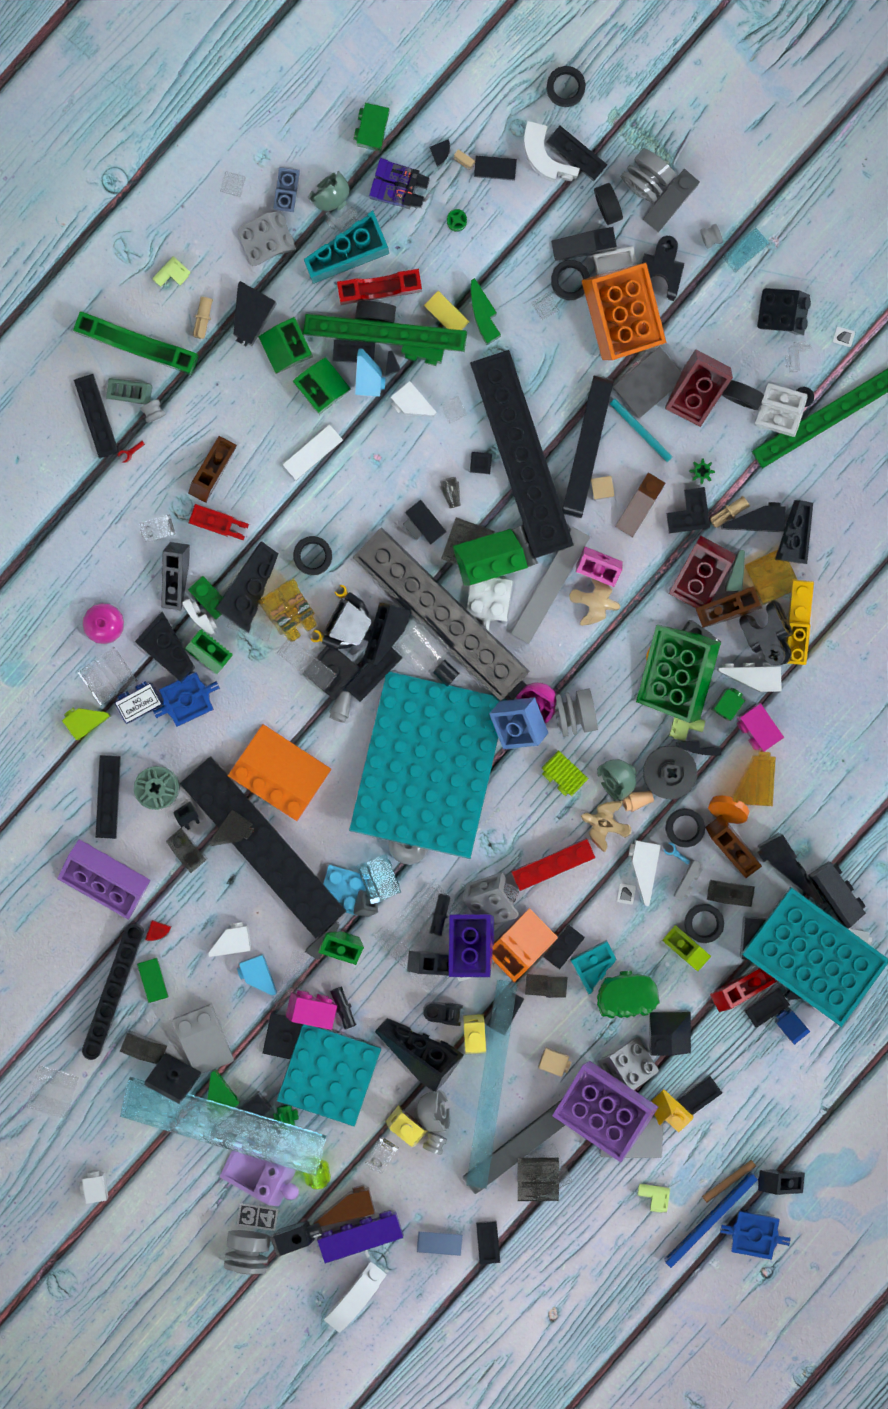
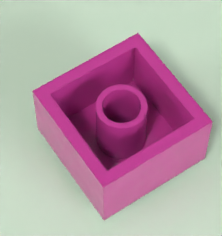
[736,703,784,752]
[286,990,337,1030]

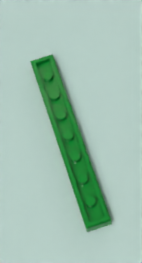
[303,314,467,352]
[751,368,888,469]

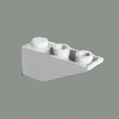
[717,663,782,692]

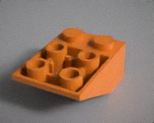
[492,908,558,982]

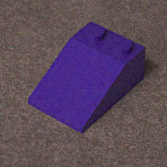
[449,915,494,977]

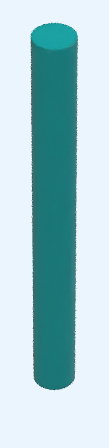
[610,399,673,462]

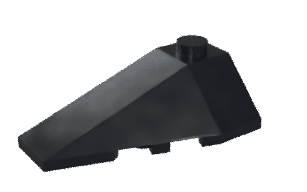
[757,833,825,905]
[375,1018,464,1092]

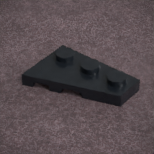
[775,500,813,564]
[135,611,195,683]

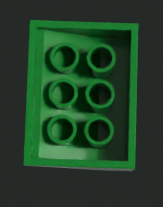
[636,625,721,723]

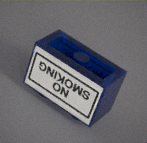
[114,681,163,724]

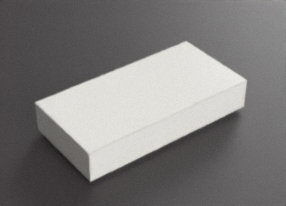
[592,246,637,275]

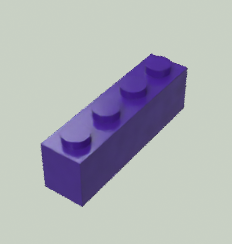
[317,1210,404,1264]

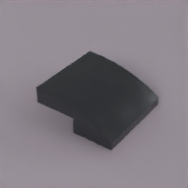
[676,740,721,756]

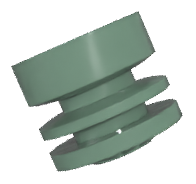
[134,766,180,810]

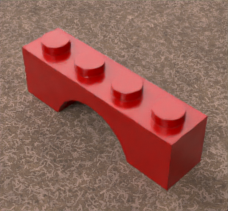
[337,269,422,305]
[511,838,596,891]

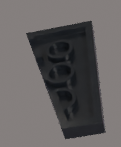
[214,541,279,633]

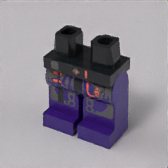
[369,158,430,209]

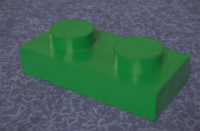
[188,576,222,620]

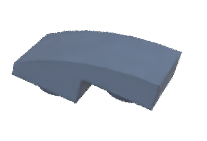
[273,167,300,212]
[417,1231,463,1256]

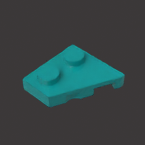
[570,940,617,994]

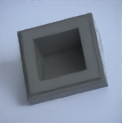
[354,890,378,917]

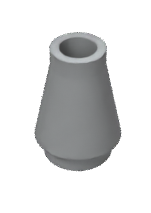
[329,691,352,723]

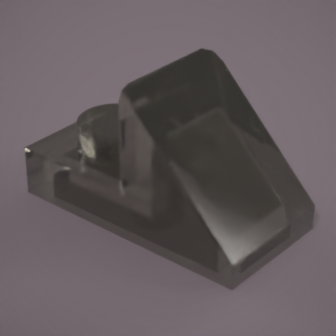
[525,973,568,998]

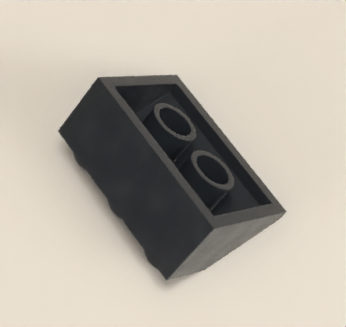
[808,861,866,929]

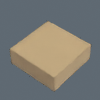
[454,149,475,170]
[591,476,615,500]

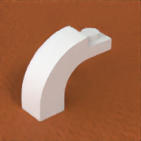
[524,121,580,182]
[324,1262,387,1333]

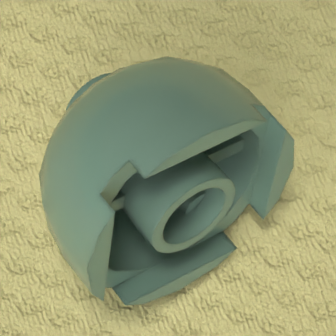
[308,171,349,211]
[597,759,636,801]

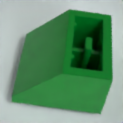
[258,317,313,374]
[293,357,351,415]

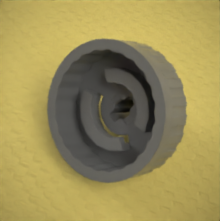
[643,746,697,799]

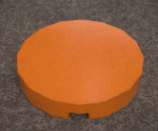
[708,795,750,824]

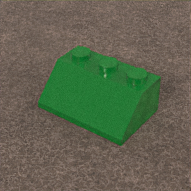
[453,529,528,586]

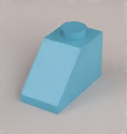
[355,349,386,397]
[237,954,277,996]

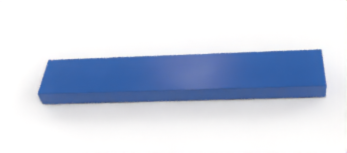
[664,1172,758,1268]

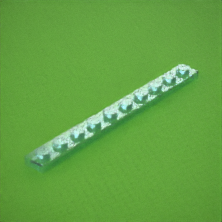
[466,979,517,1189]

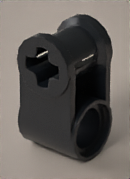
[423,1002,463,1026]

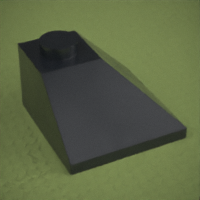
[649,1012,691,1056]

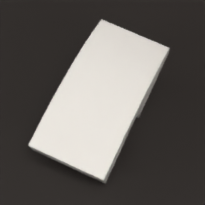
[182,599,217,635]

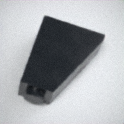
[233,281,277,347]

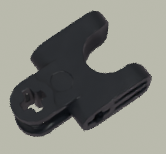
[642,235,685,301]
[739,600,792,665]

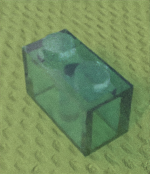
[722,228,769,273]
[357,854,401,904]

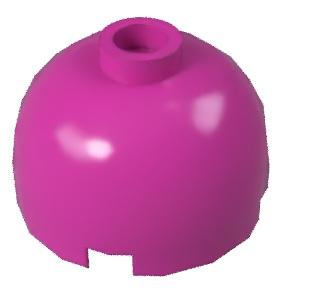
[83,603,124,644]
[516,682,556,723]

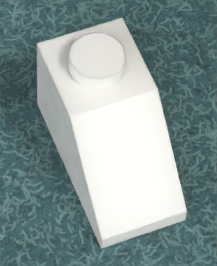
[391,381,437,417]
[209,922,251,957]

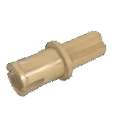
[193,297,213,339]
[710,496,750,528]

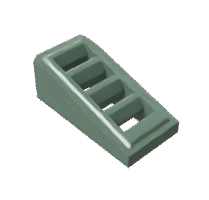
[106,378,152,405]
[725,550,745,592]

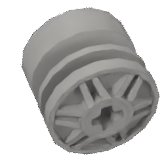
[621,148,676,203]
[555,688,598,737]
[224,1230,271,1275]

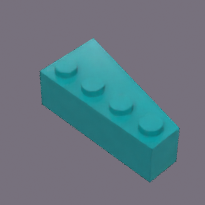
[304,210,390,284]

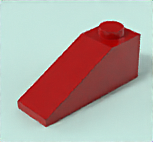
[710,967,777,1012]

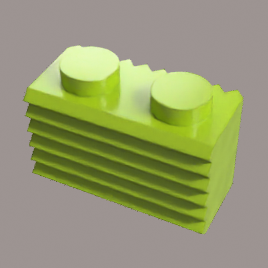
[542,750,589,797]

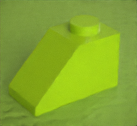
[62,707,111,740]
[662,925,711,971]

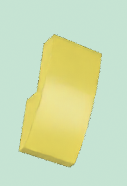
[424,291,469,330]

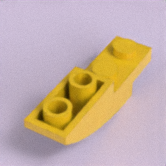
[786,579,814,665]

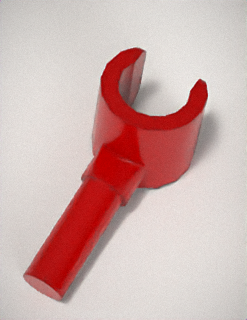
[118,441,145,463]

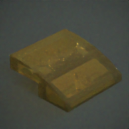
[745,550,797,605]

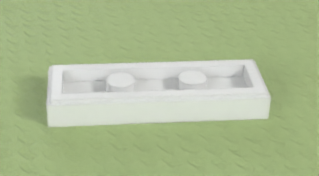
[283,424,343,481]

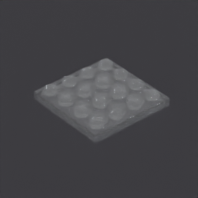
[373,879,467,996]

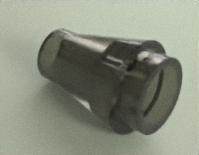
[439,477,461,508]

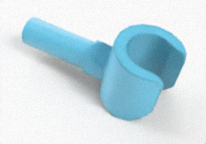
[664,843,690,865]

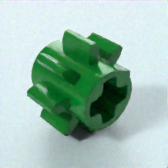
[689,458,715,485]
[273,1105,299,1128]

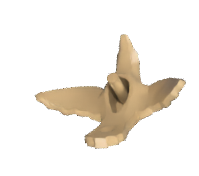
[569,578,620,626]
[581,801,631,852]

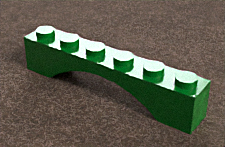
[73,311,199,375]

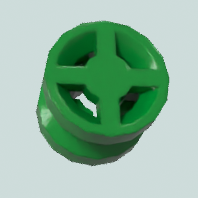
[447,209,467,232]

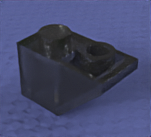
[166,828,208,873]

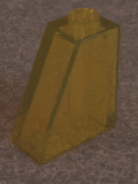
[731,751,776,806]

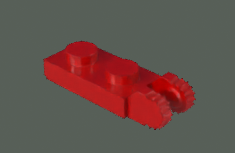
[188,504,249,541]

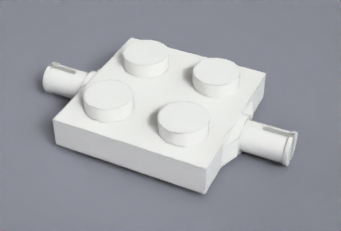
[467,577,513,631]

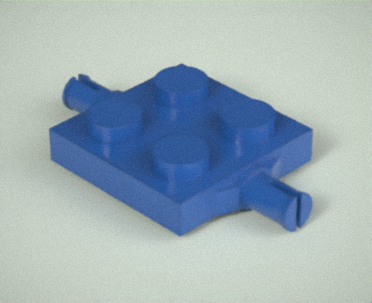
[153,672,220,727]
[720,1210,791,1260]

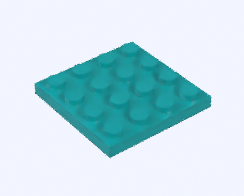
[276,1024,381,1127]

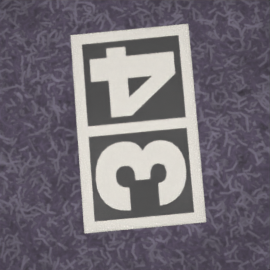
[237,1203,278,1231]

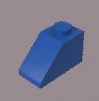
[774,1009,810,1045]

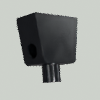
[270,1220,322,1257]

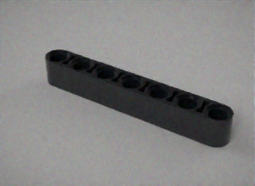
[562,375,614,518]
[82,923,144,1060]

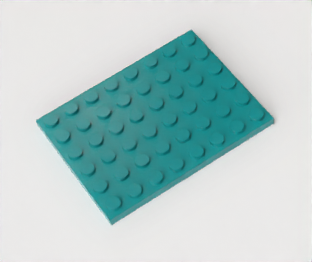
[349,672,507,859]

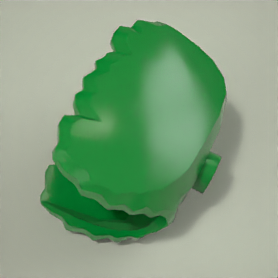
[597,971,660,1019]

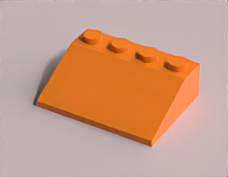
[581,263,667,360]
[228,724,332,821]

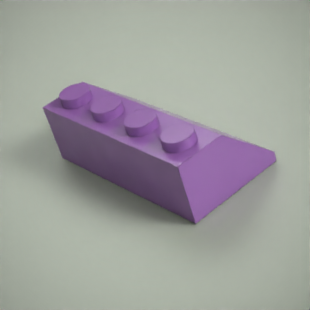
[57,839,151,920]

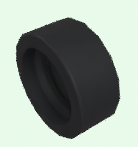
[546,66,586,107]
[594,183,623,225]
[551,260,590,300]
[355,300,396,323]
[722,380,764,410]
[293,536,333,576]
[665,808,705,848]
[684,903,724,943]

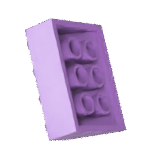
[552,1061,658,1162]

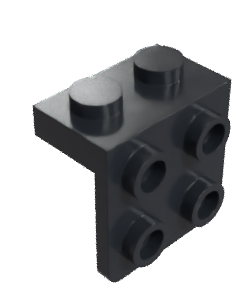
[757,288,811,336]

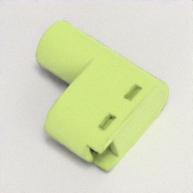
[152,256,190,287]
[669,717,705,741]
[638,1184,670,1213]

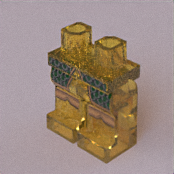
[258,578,317,642]

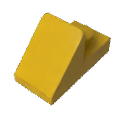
[651,1089,694,1133]

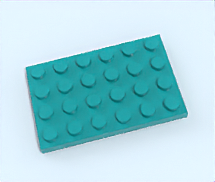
[741,887,888,1027]

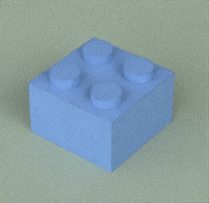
[489,697,548,749]

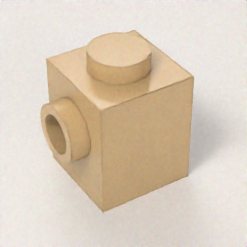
[538,1047,571,1077]

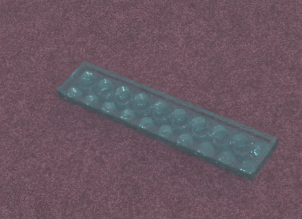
[120,1077,326,1176]

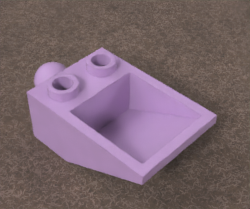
[220,1140,299,1206]

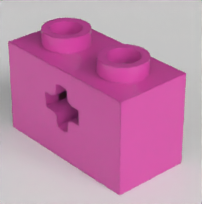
[576,546,623,587]

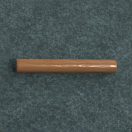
[702,1160,756,1203]

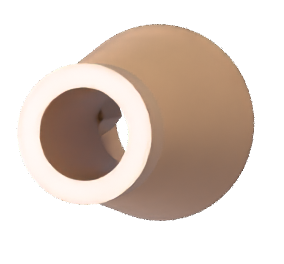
[622,790,654,812]

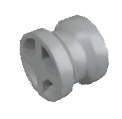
[700,224,723,249]
[140,399,166,423]
[423,1132,447,1155]

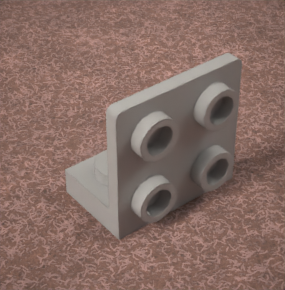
[463,872,519,925]
[597,1037,659,1090]

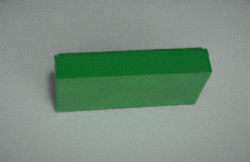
[137,958,169,1003]

